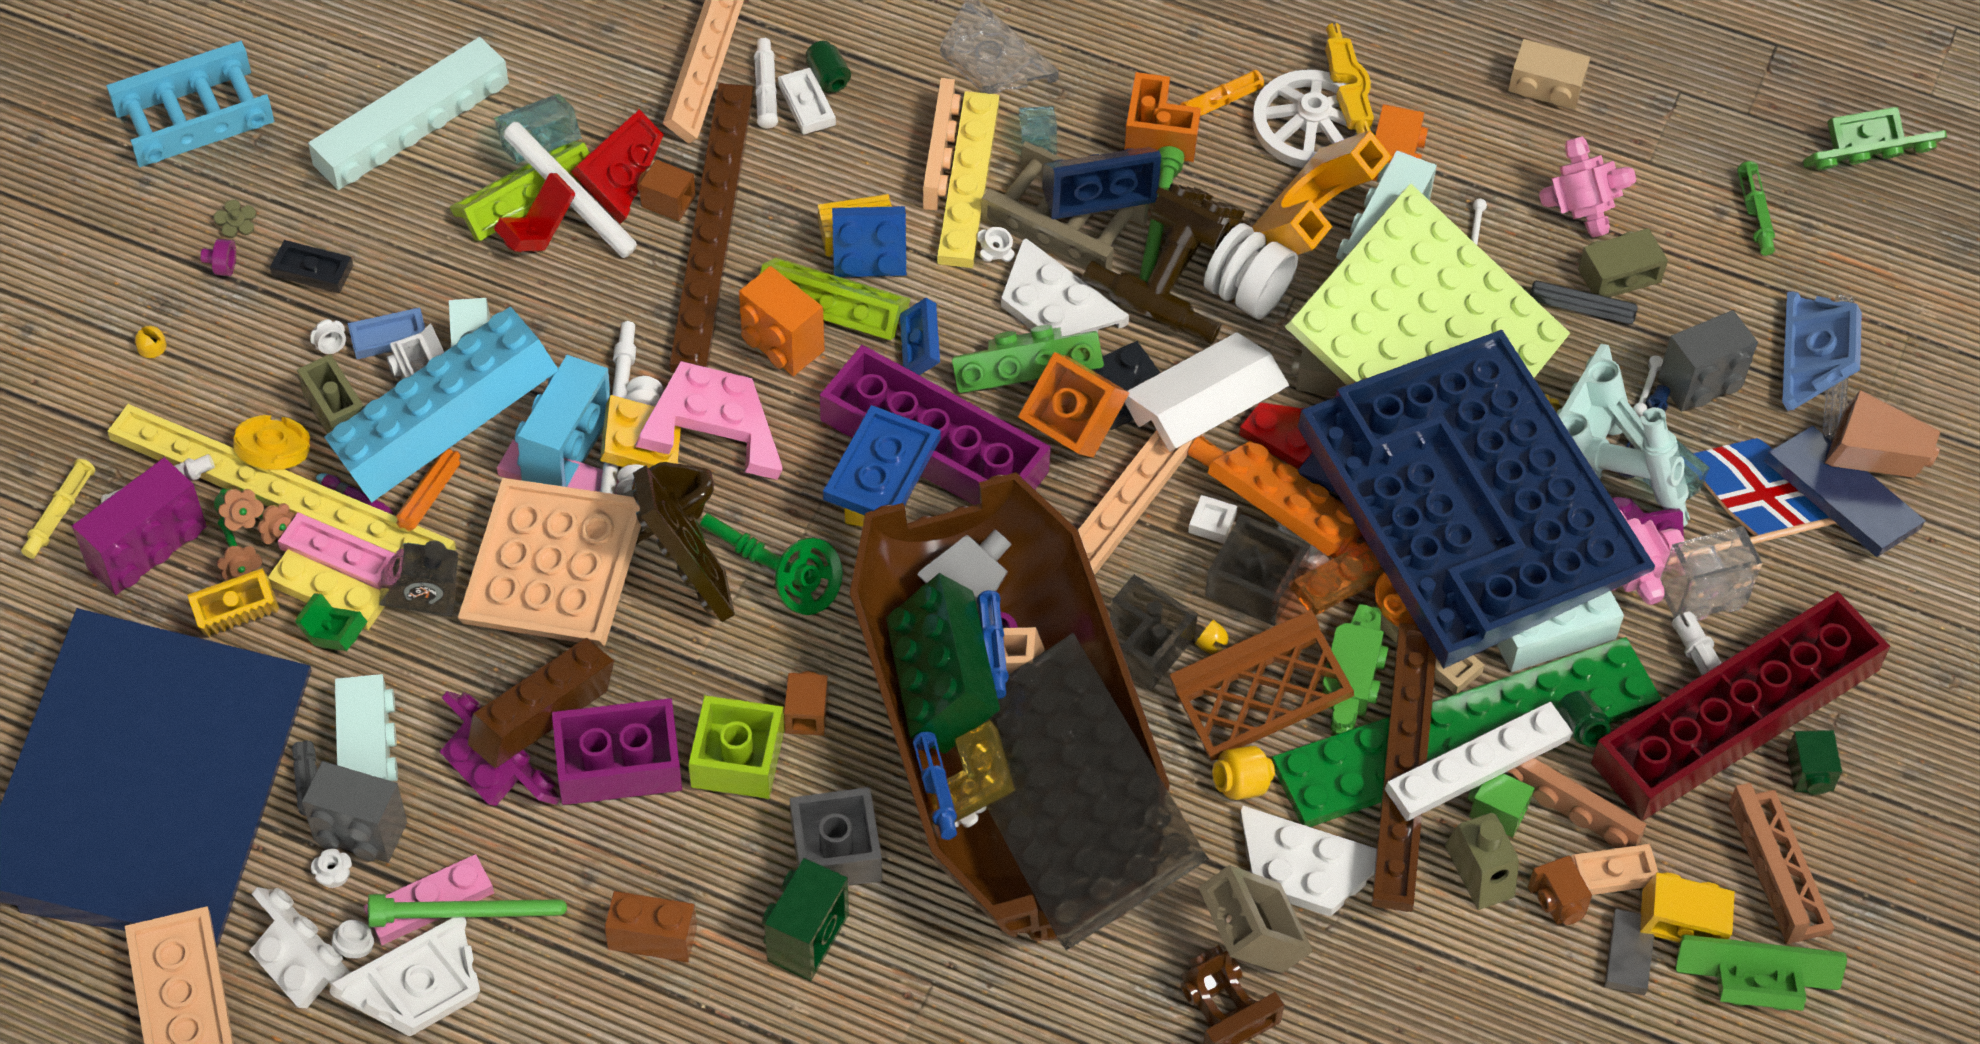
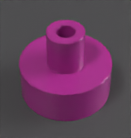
[201,239,236,276]

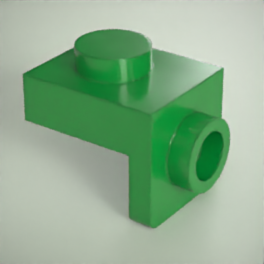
[295,593,368,651]

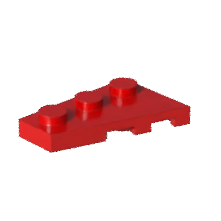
[571,109,664,224]

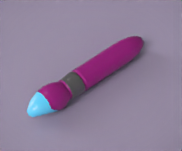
[316,473,394,515]

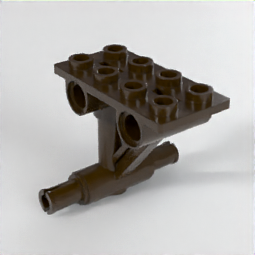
[1082,183,1251,344]

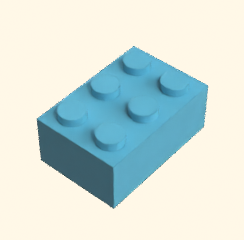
[515,355,610,487]

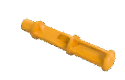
[1180,70,1264,116]

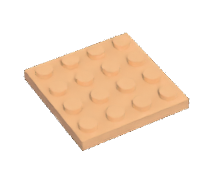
[458,478,641,647]

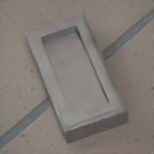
[1604,909,1654,995]

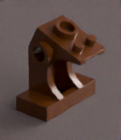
[1180,945,1285,1044]

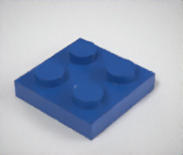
[832,206,907,277]

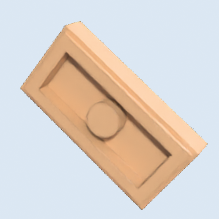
[1571,844,1659,895]

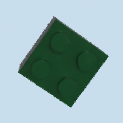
[762,858,849,981]

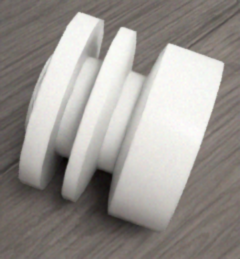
[1204,223,1298,319]

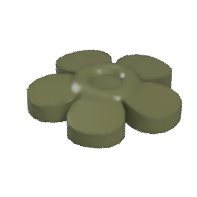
[214,200,256,238]

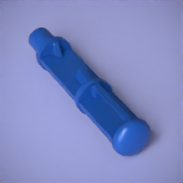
[977,590,1009,699]
[913,731,957,840]

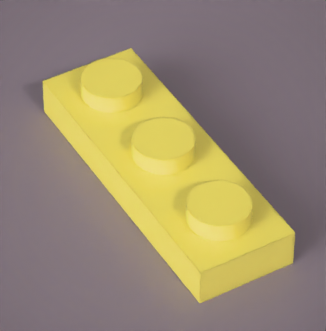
[268,549,389,630]

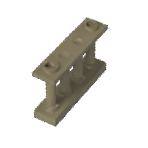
[981,141,1149,271]

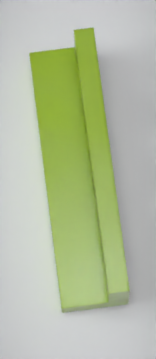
[450,141,590,241]
[760,258,911,340]

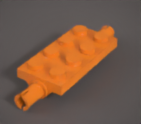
[1188,435,1381,579]

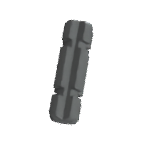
[292,740,317,816]

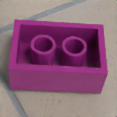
[72,457,207,595]
[552,698,682,805]

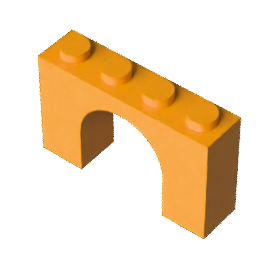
[1252,130,1392,255]

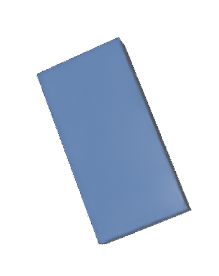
[348,307,425,360]

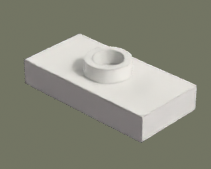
[778,68,836,135]

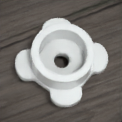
[977,227,1015,262]

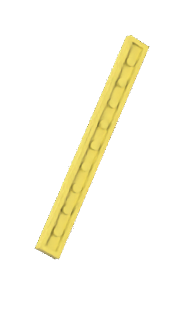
[107,404,456,578]

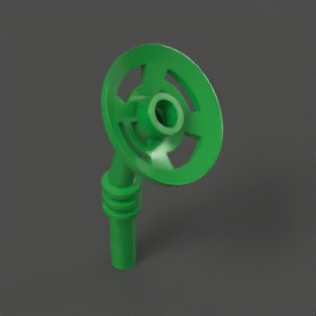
[700,513,843,615]

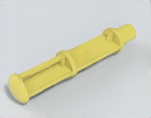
[21,459,95,559]

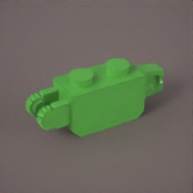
[1322,604,1389,735]

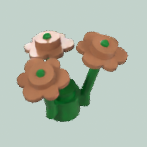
[214,488,295,580]

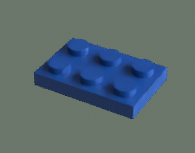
[823,405,941,515]

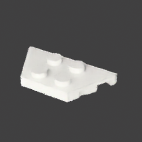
[1001,238,1129,336]
[1240,806,1377,917]
[329,917,480,1037]

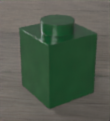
[1786,730,1842,795]

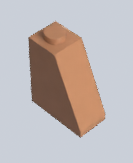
[1825,390,1941,478]

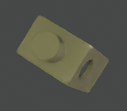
[1445,813,1519,910]

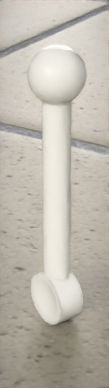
[1471,198,1487,245]
[1633,355,1663,417]

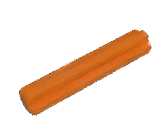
[396,448,461,531]

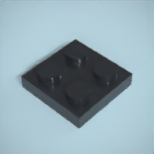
[1092,341,1161,430]

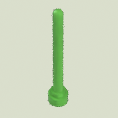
[1139,146,1185,282]
[368,894,567,927]

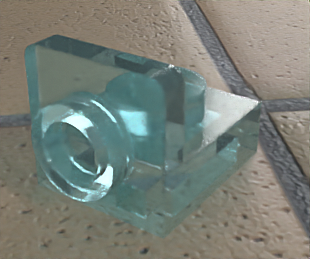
[1019,106,1057,155]

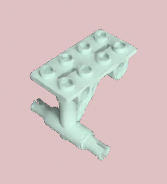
[1557,344,1690,526]

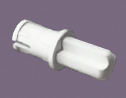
[1672,611,1721,675]

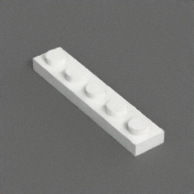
[1385,702,1573,821]

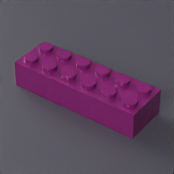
[820,345,1051,505]

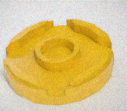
[233,415,310,470]

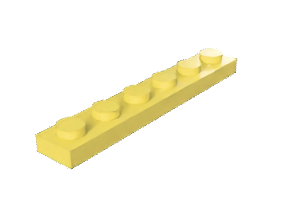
[937,91,1000,268]

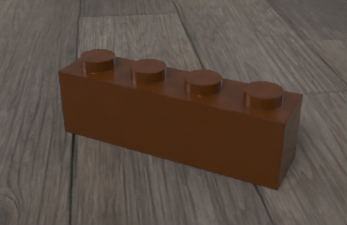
[467,638,614,769]

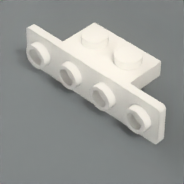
[249,887,352,1008]

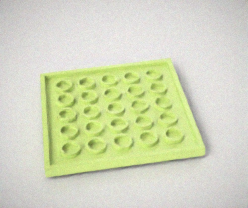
[1285,184,1570,385]

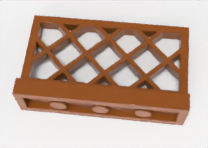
[1169,610,1354,761]

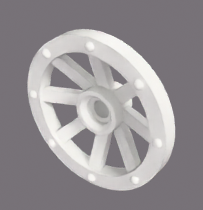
[1253,70,1372,168]

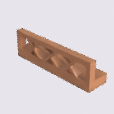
[1728,783,1835,944]

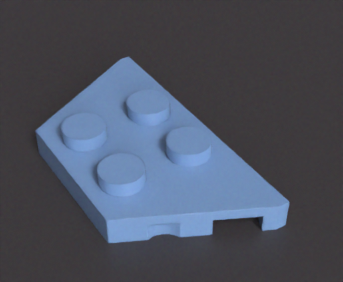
[1782,291,1862,411]

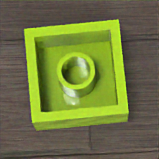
[689,695,784,799]

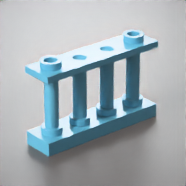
[106,41,274,168]

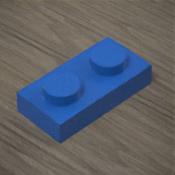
[900,298,940,375]

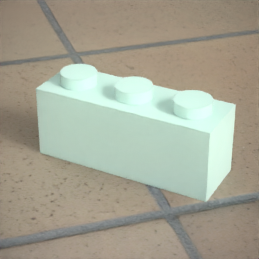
[1496,591,1624,672]
[335,674,398,781]

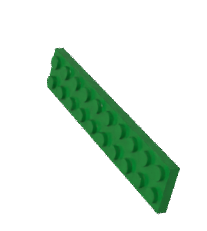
[1272,637,1662,827]

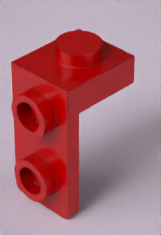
[494,173,575,252]

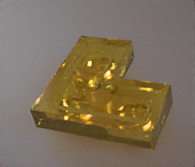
[930,721,1015,822]

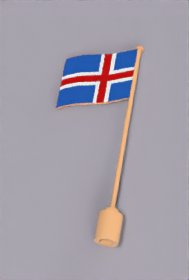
[1665,438,1837,566]

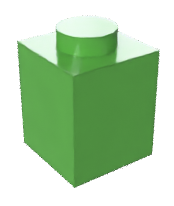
[1467,773,1535,838]

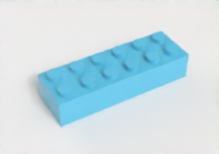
[324,306,559,503]

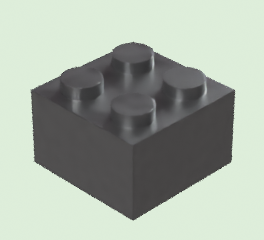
[790,787,882,886]

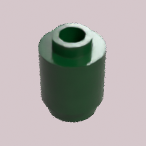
[806,40,851,92]
[1556,691,1610,747]

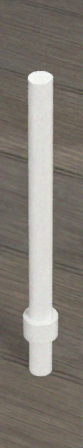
[600,321,636,494]

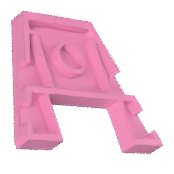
[636,361,782,480]

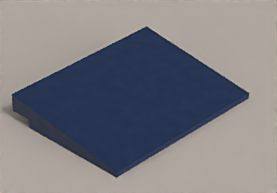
[1297,329,1655,669]
[0,608,312,947]

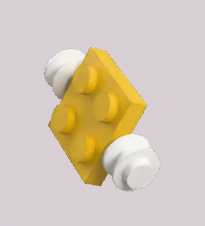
[600,376,681,497]

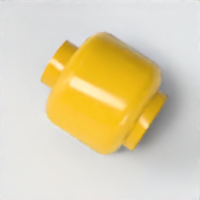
[1212,746,1275,800]

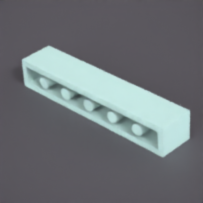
[308,37,509,190]

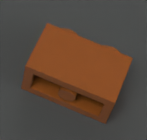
[605,891,697,963]

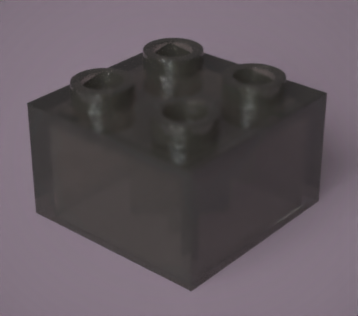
[1205,514,1311,626]

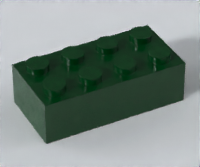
[886,573,1000,754]

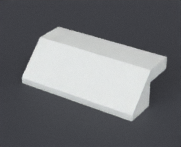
[1124,332,1290,452]

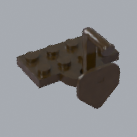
[631,462,735,622]

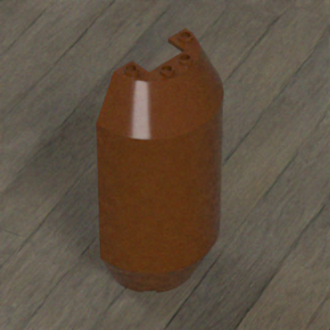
[849,472,1170,941]

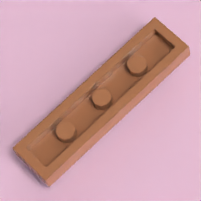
[1504,758,1647,848]

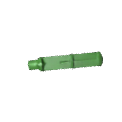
[1737,161,1775,256]

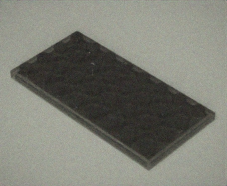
[954,633,1209,951]

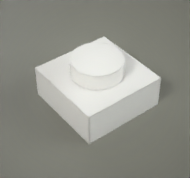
[1188,495,1237,544]

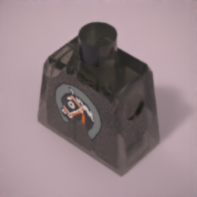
[379,540,458,617]

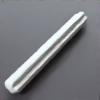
[503,122,637,258]

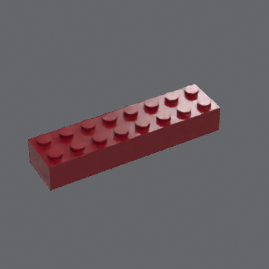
[1591,591,1891,821]

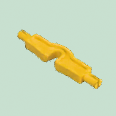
[1325,23,1374,135]

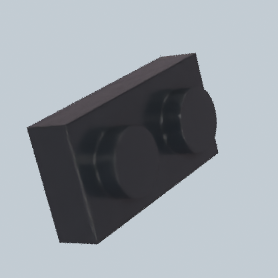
[270,240,354,293]

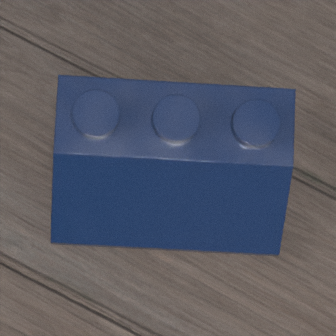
[1042,147,1161,219]

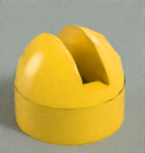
[135,325,167,358]
[1195,619,1228,654]

